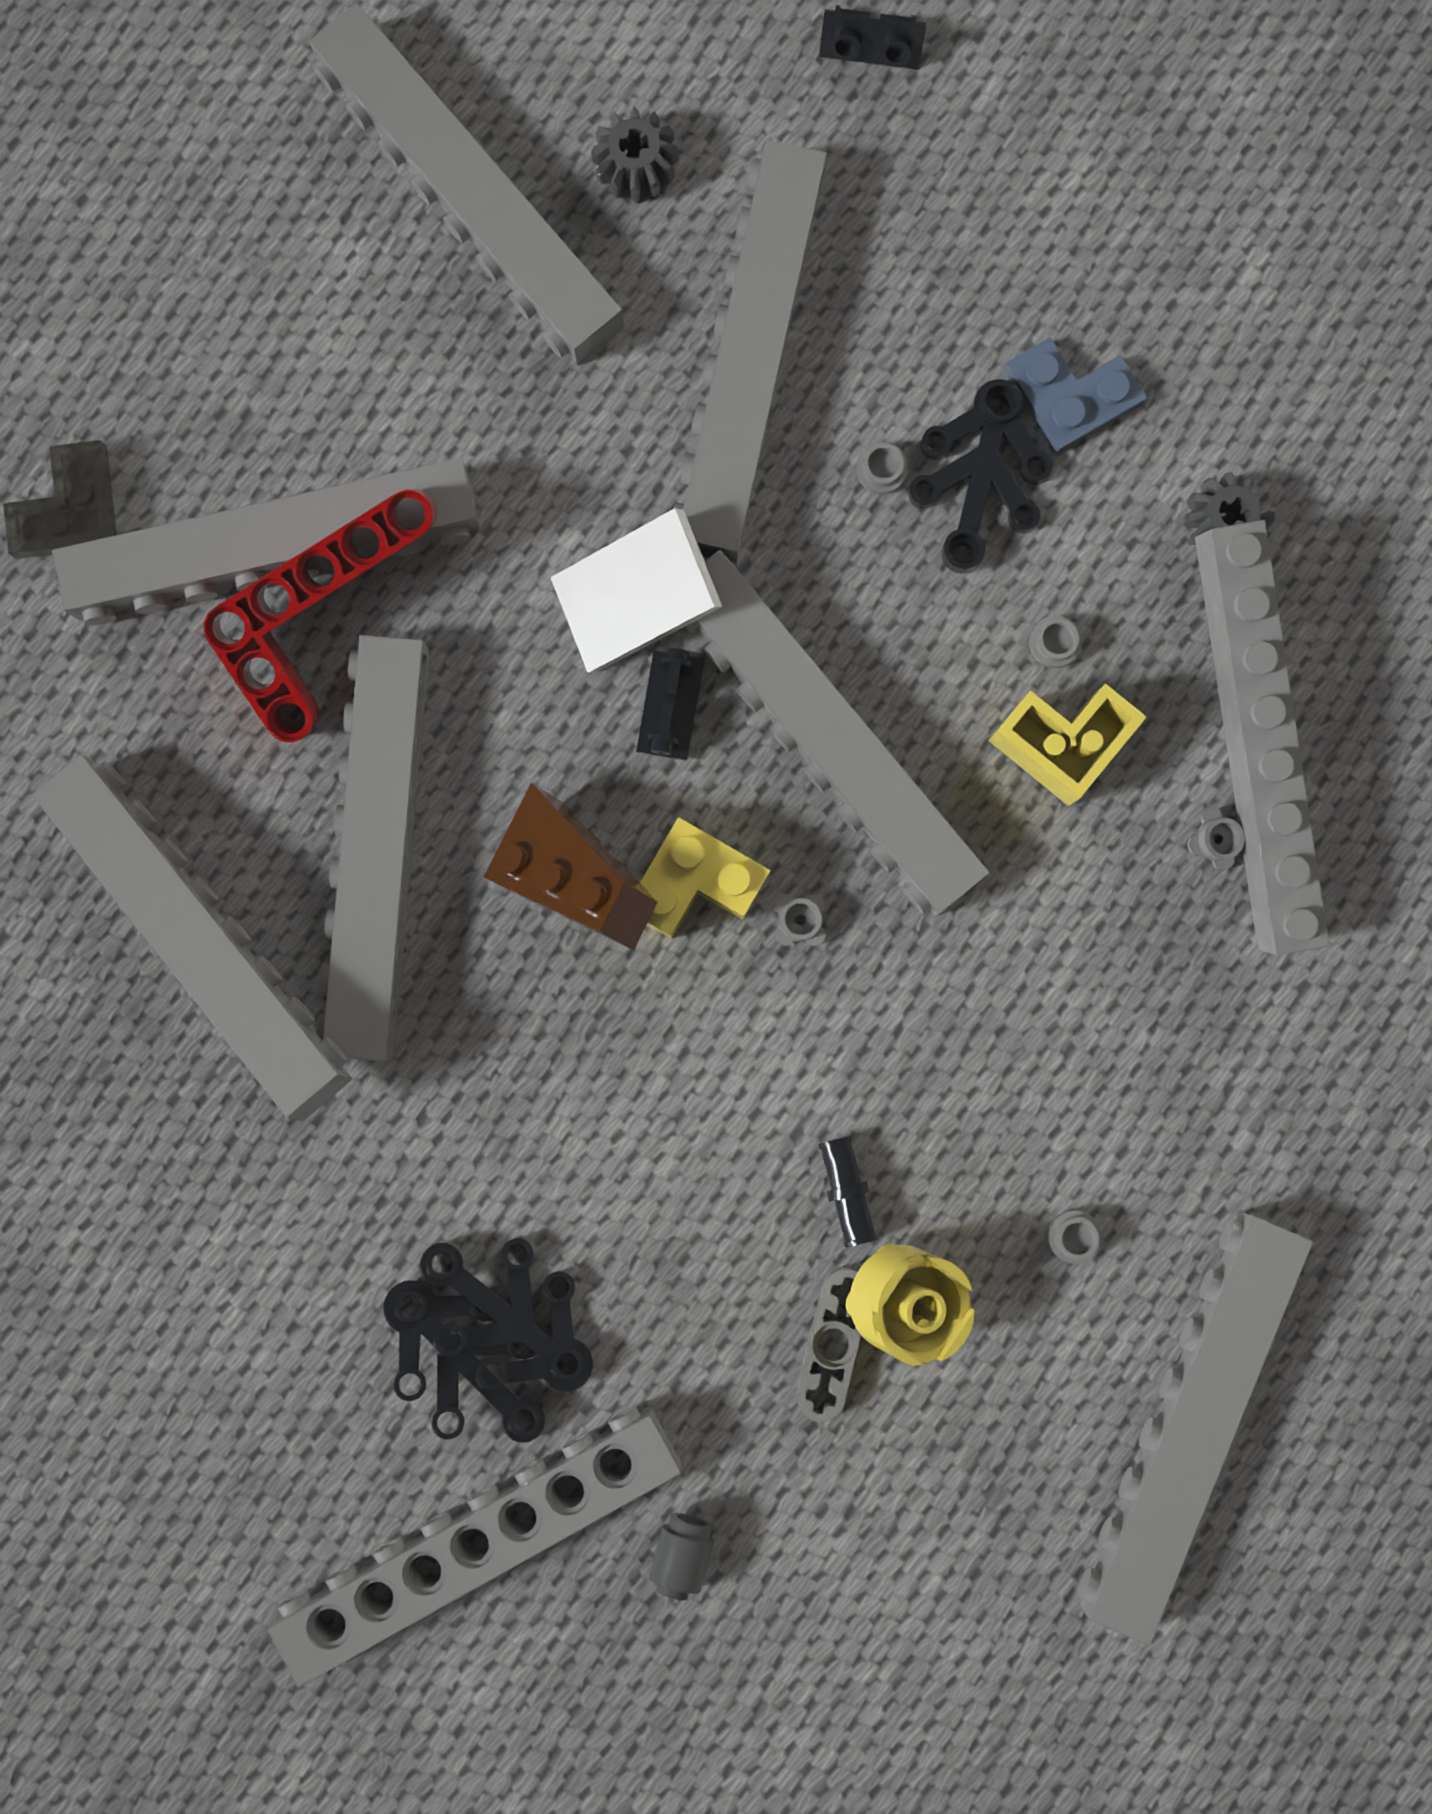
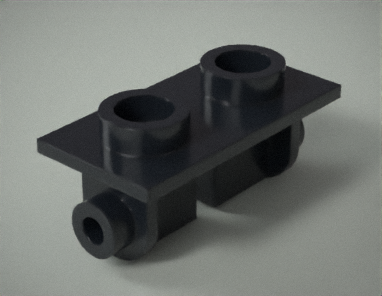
[819,5,926,70]
[636,648,705,761]

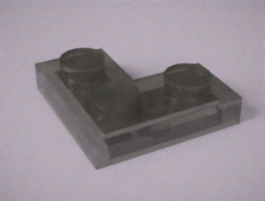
[3,440,117,559]

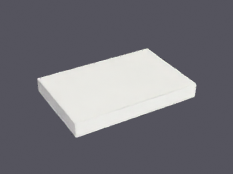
[550,508,722,672]

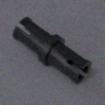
[818,1136,878,1247]

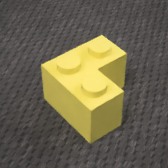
[988,683,1147,806]
[640,817,771,939]

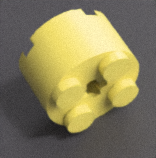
[846,1244,975,1366]

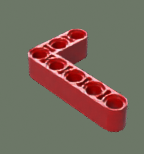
[203,489,436,743]

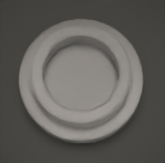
[856,442,908,494]
[1029,616,1082,668]
[1048,1210,1102,1264]

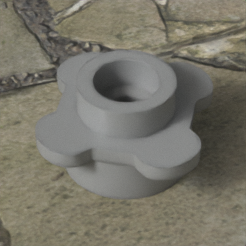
[1187,809,1245,870]
[774,894,826,946]

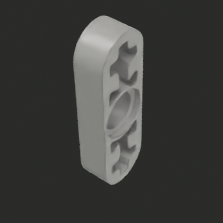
[796,1266,861,1422]

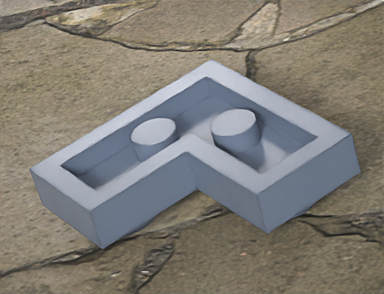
[1004,337,1147,454]

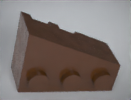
[484,783,658,950]

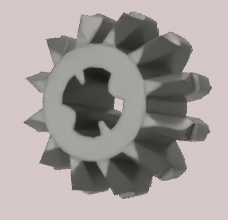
[591,106,679,203]
[1182,472,1275,545]

